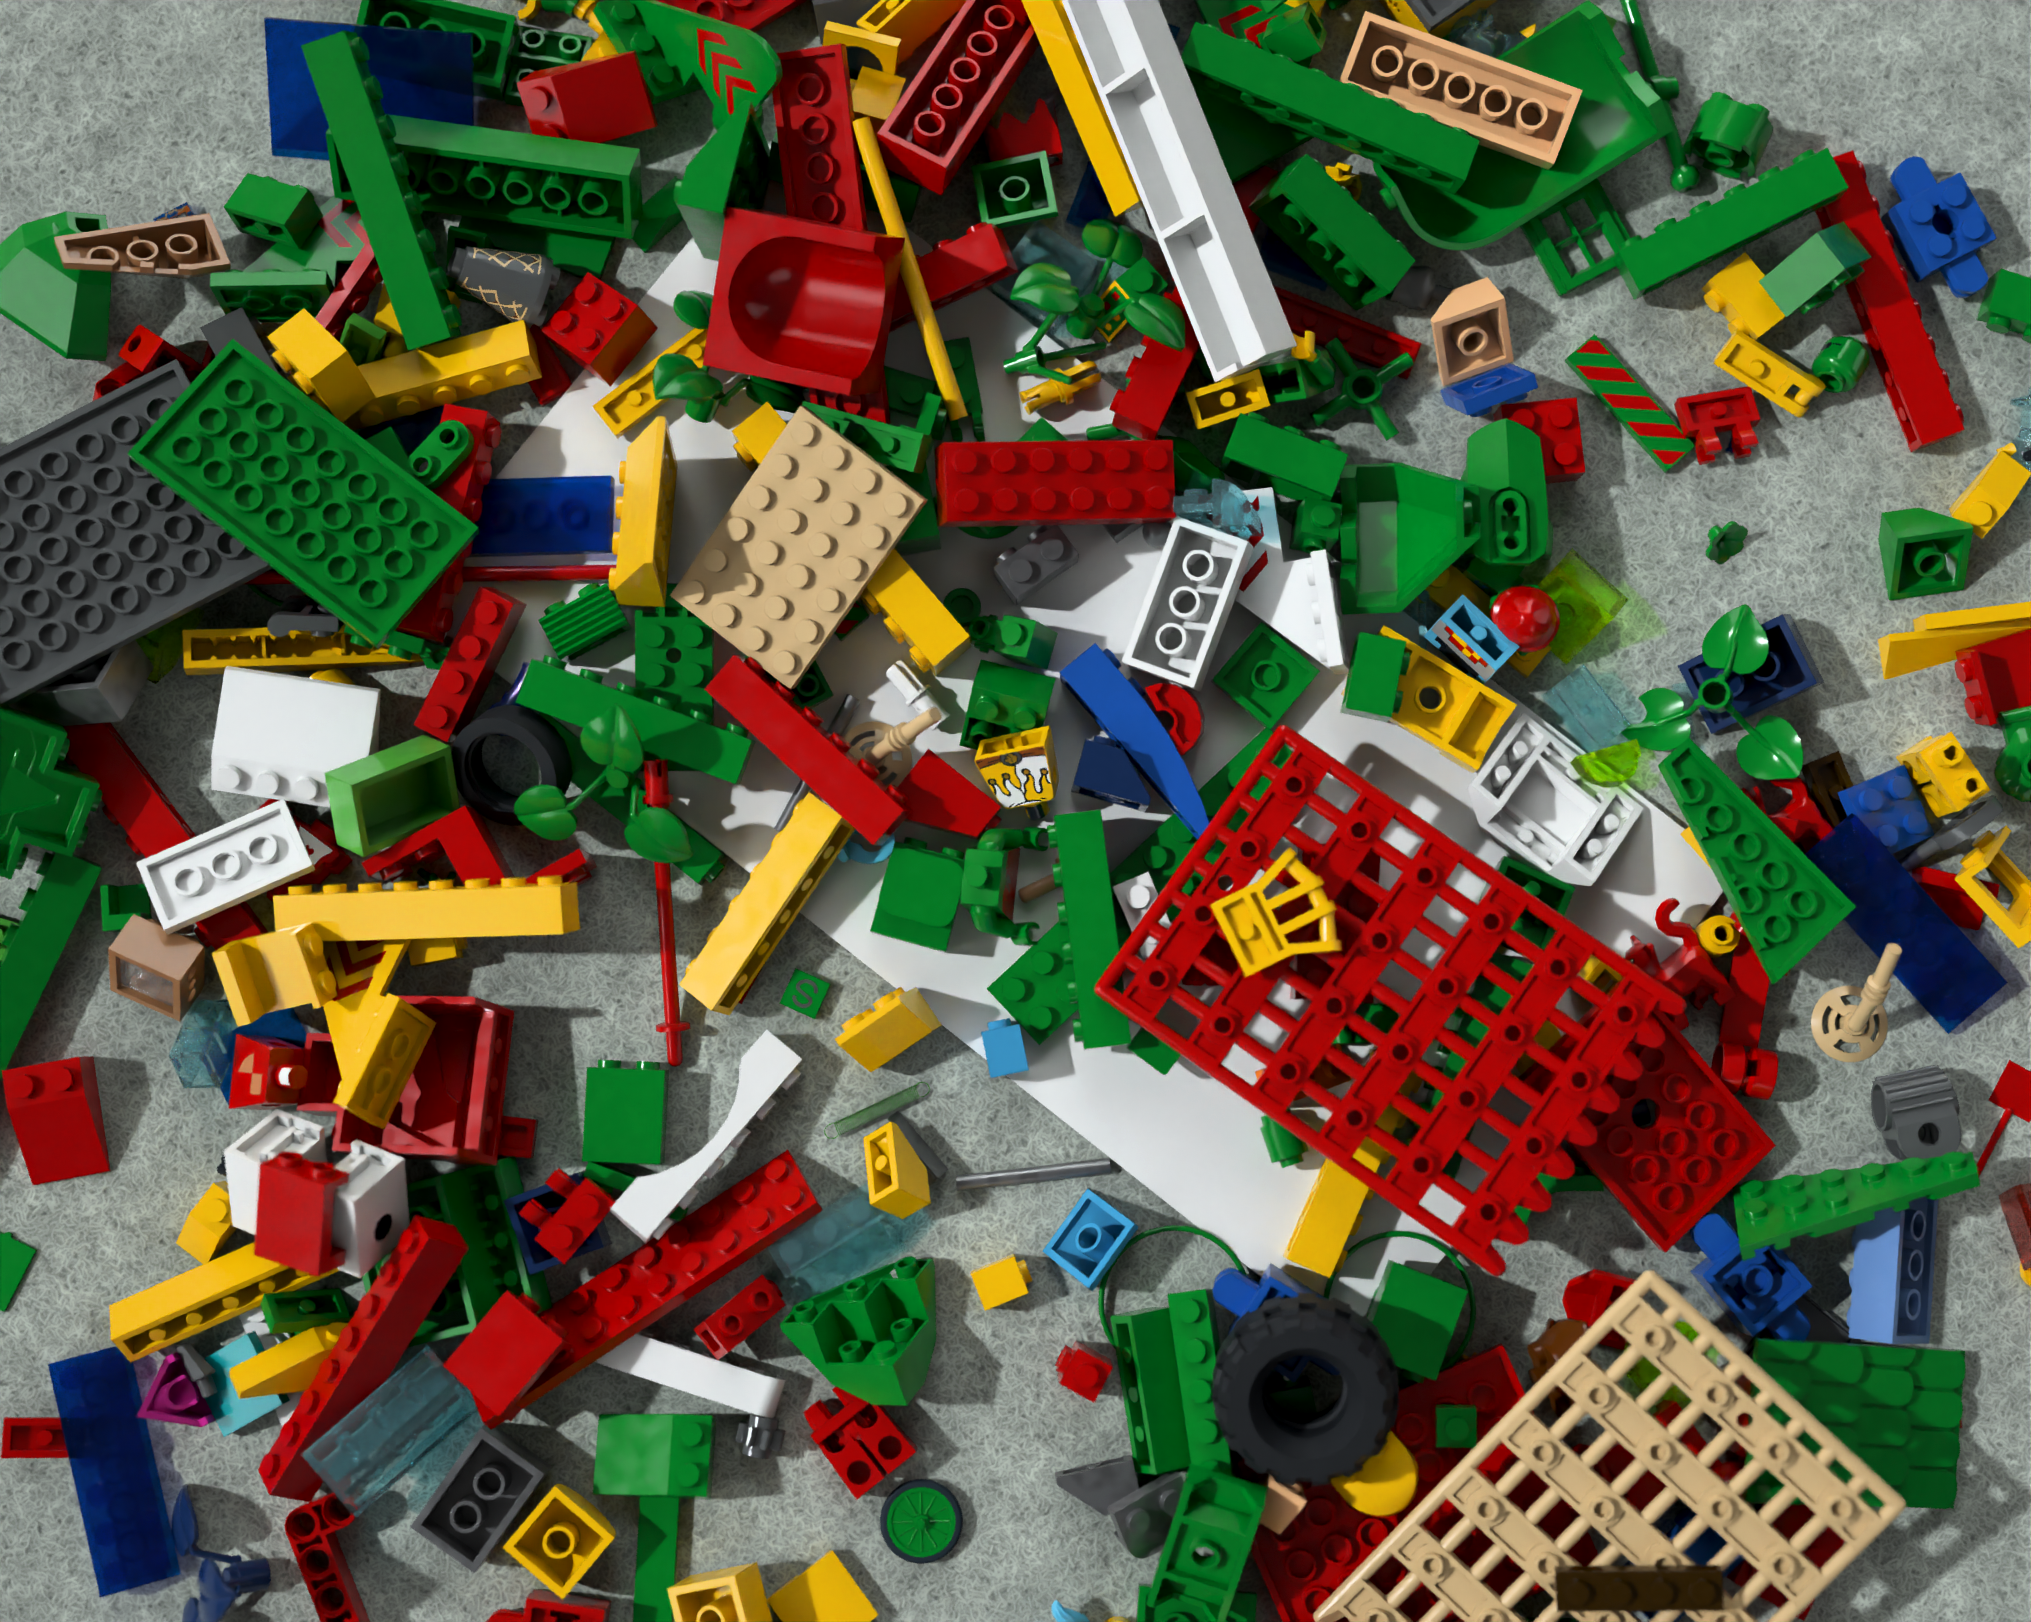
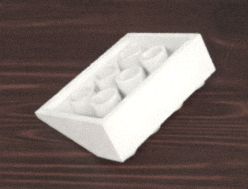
[211,666,381,808]

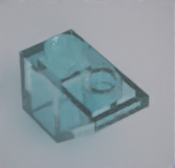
[168,999,232,1088]

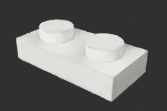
[1112,872,1171,959]

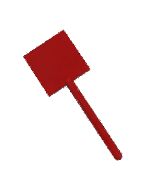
[1976,1060,2031,1176]

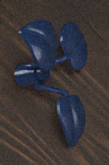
[171,1484,271,1622]

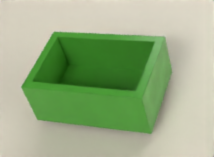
[324,735,460,857]

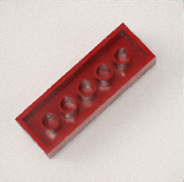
[877,0,1040,196]
[934,440,1176,527]

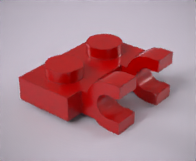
[1674,386,1761,465]
[519,1168,616,1265]

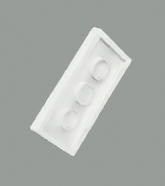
[136,799,315,935]

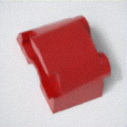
[1145,683,1205,756]

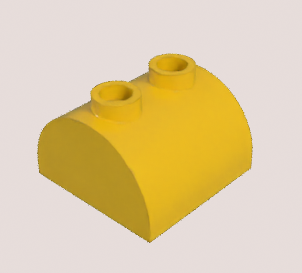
[502,1484,616,1600]

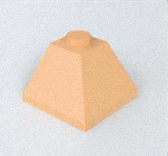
[1431,277,1514,386]

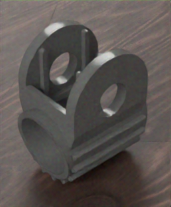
[1871,1065,1961,1161]

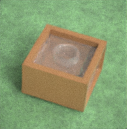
[108,914,205,1022]

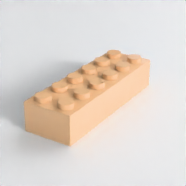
[1339,11,1583,170]

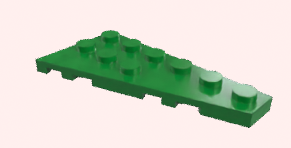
[1658,737,1856,985]
[1732,1152,1980,1261]

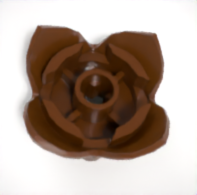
[1527,1318,1591,1418]

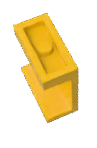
[212,922,337,1027]

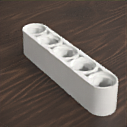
[595,1331,786,1418]

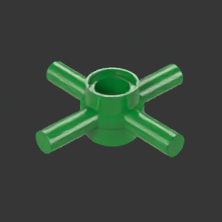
[1310,337,1414,441]

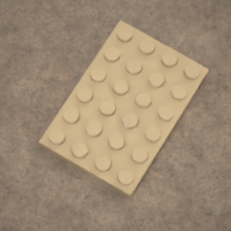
[670,406,927,689]

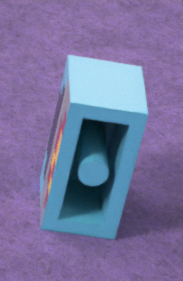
[1424,595,1519,685]

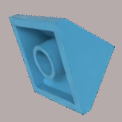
[1042,1188,1139,1291]

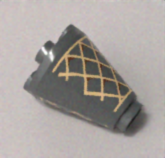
[446,246,560,329]

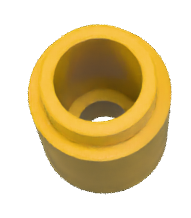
[1694,915,1740,958]

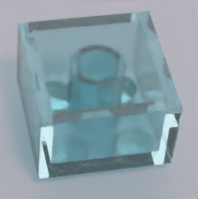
[992,221,1098,335]

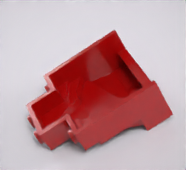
[296,995,514,1166]

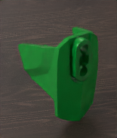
[1460,418,1553,566]

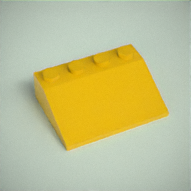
[609,416,678,607]

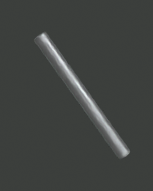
[774,694,861,832]
[956,1158,1111,1191]

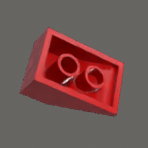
[516,50,658,143]
[2,1056,111,1185]

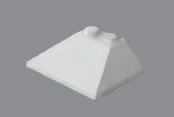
[1467,712,1644,886]

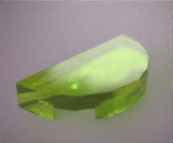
[1570,739,1641,788]

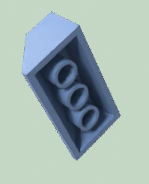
[1847,1196,1938,1344]

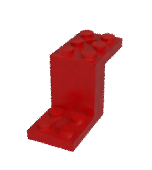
[362,805,597,886]

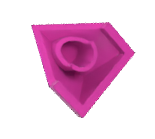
[136,1352,216,1427]

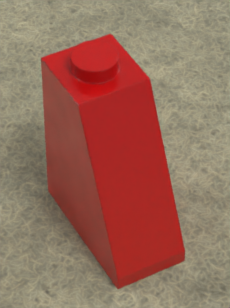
[897,749,1002,840]

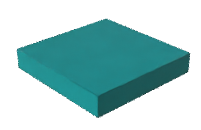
[204,1331,290,1437]

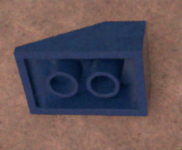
[1678,614,1824,734]

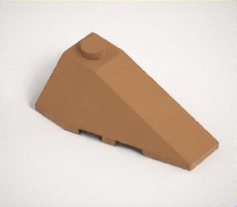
[54,213,231,279]

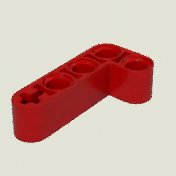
[284,1486,370,1622]

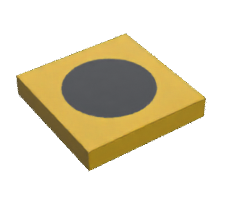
[823,21,901,80]

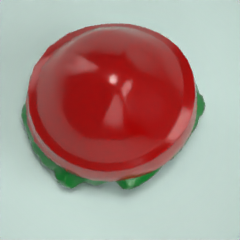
[1489,585,1560,656]

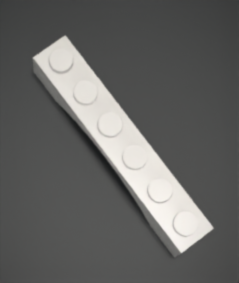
[610,1029,802,1243]

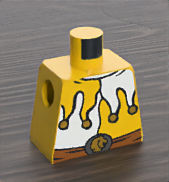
[974,725,1059,820]

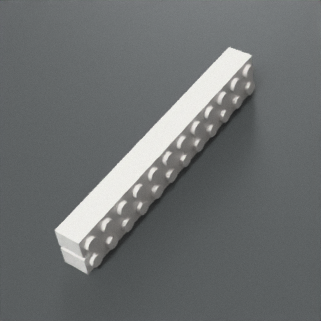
[1061,0,1297,382]

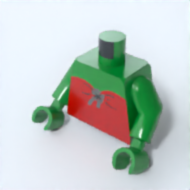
[961,826,1048,946]

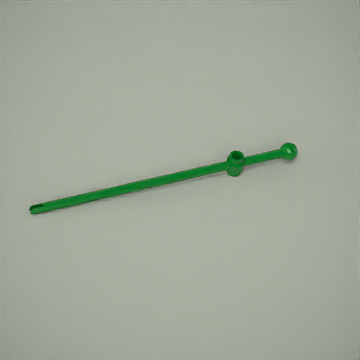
[1620,0,1700,193]

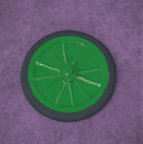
[880,1479,963,1564]

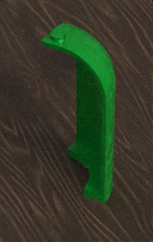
[1373,0,1674,250]

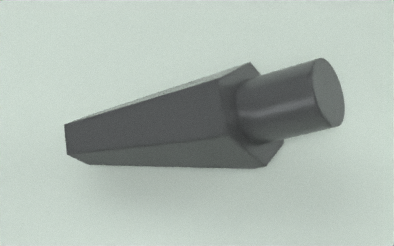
[175,1342,218,1398]

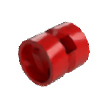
[1711,1042,1778,1100]

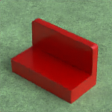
[1904,867,2000,930]

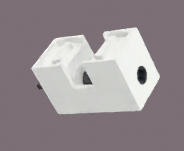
[217,1109,409,1278]

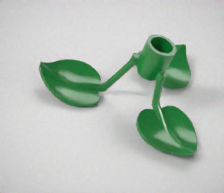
[1010,219,1185,352]
[653,290,806,423]
[1619,604,1803,780]
[514,703,694,863]

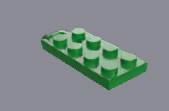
[635,583,714,771]

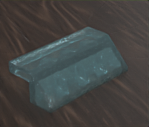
[301,1345,478,1518]

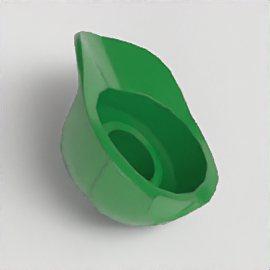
[1157,435,1225,498]

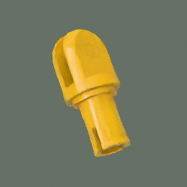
[1019,361,1102,415]

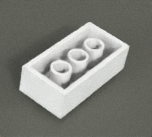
[1122,516,1254,692]

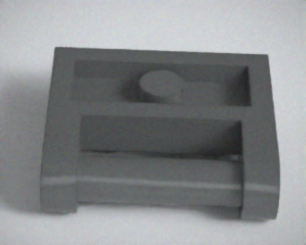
[267,595,344,637]

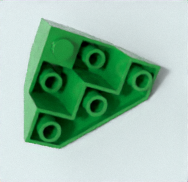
[0,211,111,361]
[780,1256,937,1406]

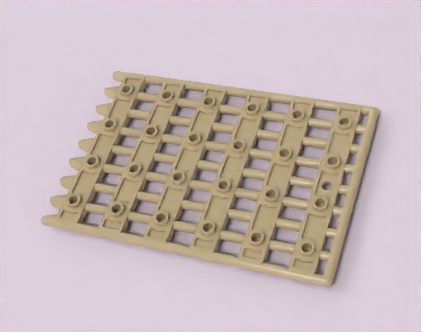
[1313,1270,1906,1622]

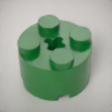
[1683,92,1773,179]

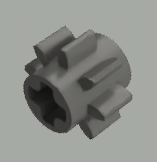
[735,1413,785,1459]

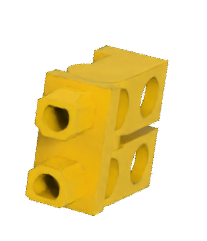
[1896,732,1991,818]

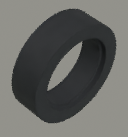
[451,705,572,826]

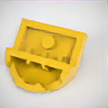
[1330,1430,1419,1517]

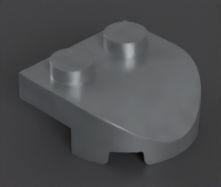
[1107,1470,1184,1559]

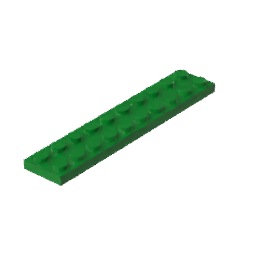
[987,727,1293,1045]

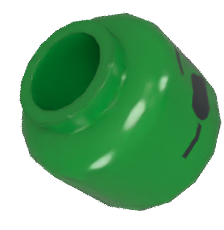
[1812,336,1870,393]

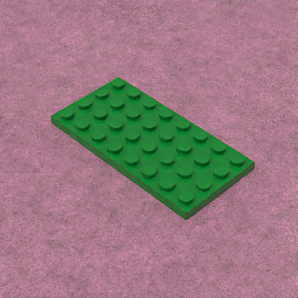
[127,338,480,649]

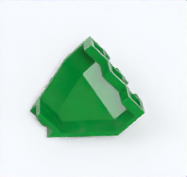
[1340,462,1481,615]

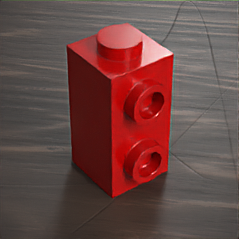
[693,1274,786,1360]
[1055,1341,1113,1403]

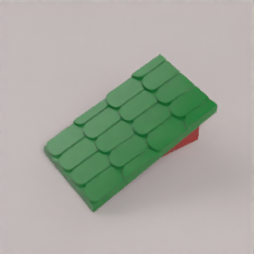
[1722,1338,1966,1509]

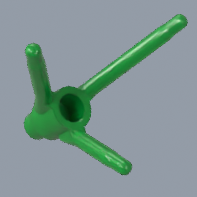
[1003,313,1106,384]

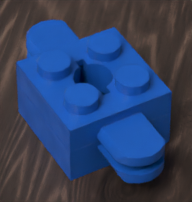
[1881,156,1997,298]
[1690,1212,1813,1341]
[1213,1263,1340,1383]

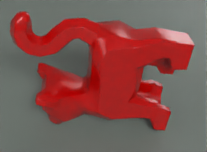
[1740,776,1844,862]
[1625,898,1735,1032]

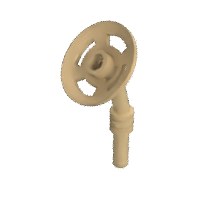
[843,707,942,787]
[1811,943,1902,1062]

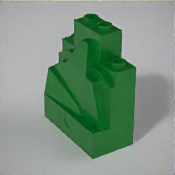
[0,707,102,879]

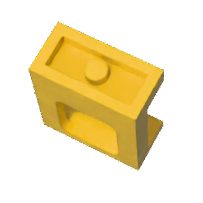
[1954,825,2031,949]

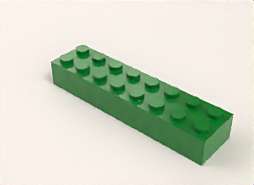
[325,114,643,239]

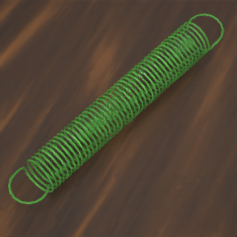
[824,1082,930,1139]

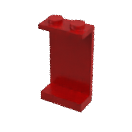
[1955,628,2031,726]

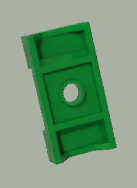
[1146,1463,1268,1622]

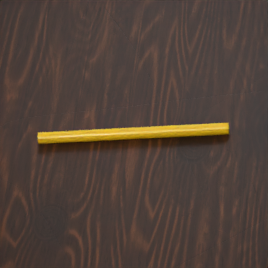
[851,117,968,422]

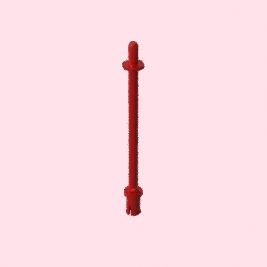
[642,759,691,1067]

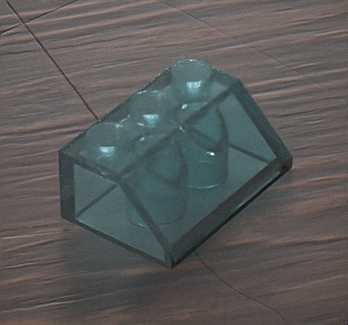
[767,1182,908,1301]

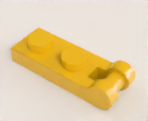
[1713,329,1826,418]

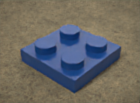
[1440,363,1538,417]
[1837,764,1935,863]

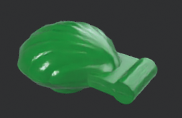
[1994,706,2031,802]

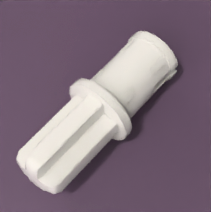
[886,660,951,731]

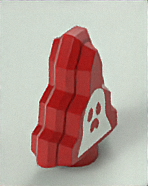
[266,814,353,902]

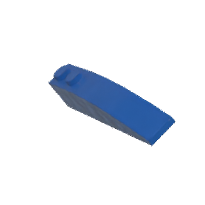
[1060,643,1216,854]

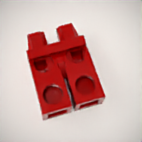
[803,1386,918,1500]

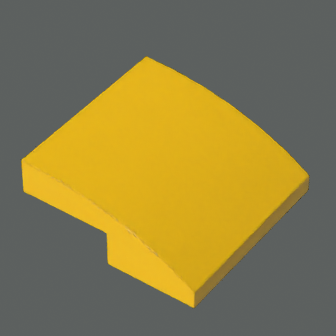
[767,1550,879,1622]

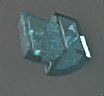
[1173,479,1262,537]

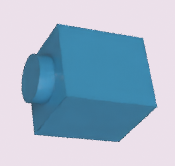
[981,1018,1029,1078]

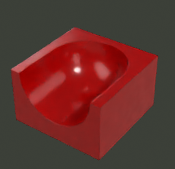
[703,207,905,396]

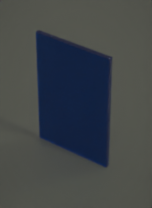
[264,17,474,160]

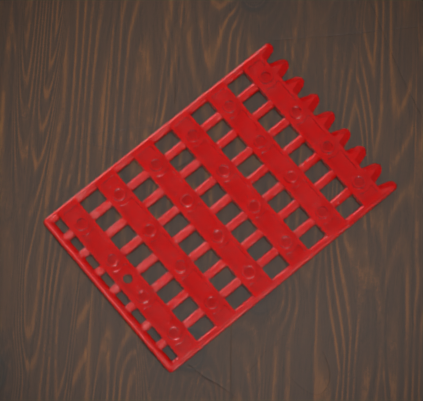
[1094,725,1687,1277]

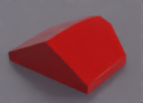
[1562,1269,1636,1350]

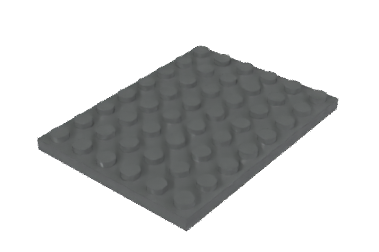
[0,359,273,708]

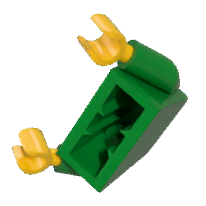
[1251,331,1336,404]

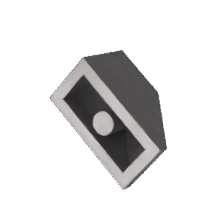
[1055,1455,1139,1516]

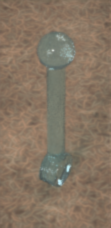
[1415,590,1430,650]

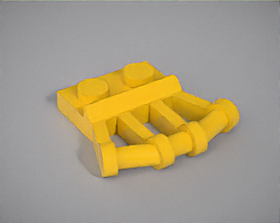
[1210,847,1342,977]

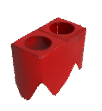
[982,98,1063,167]

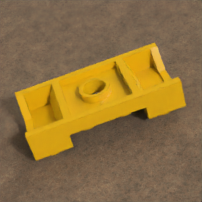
[1341,625,1517,773]

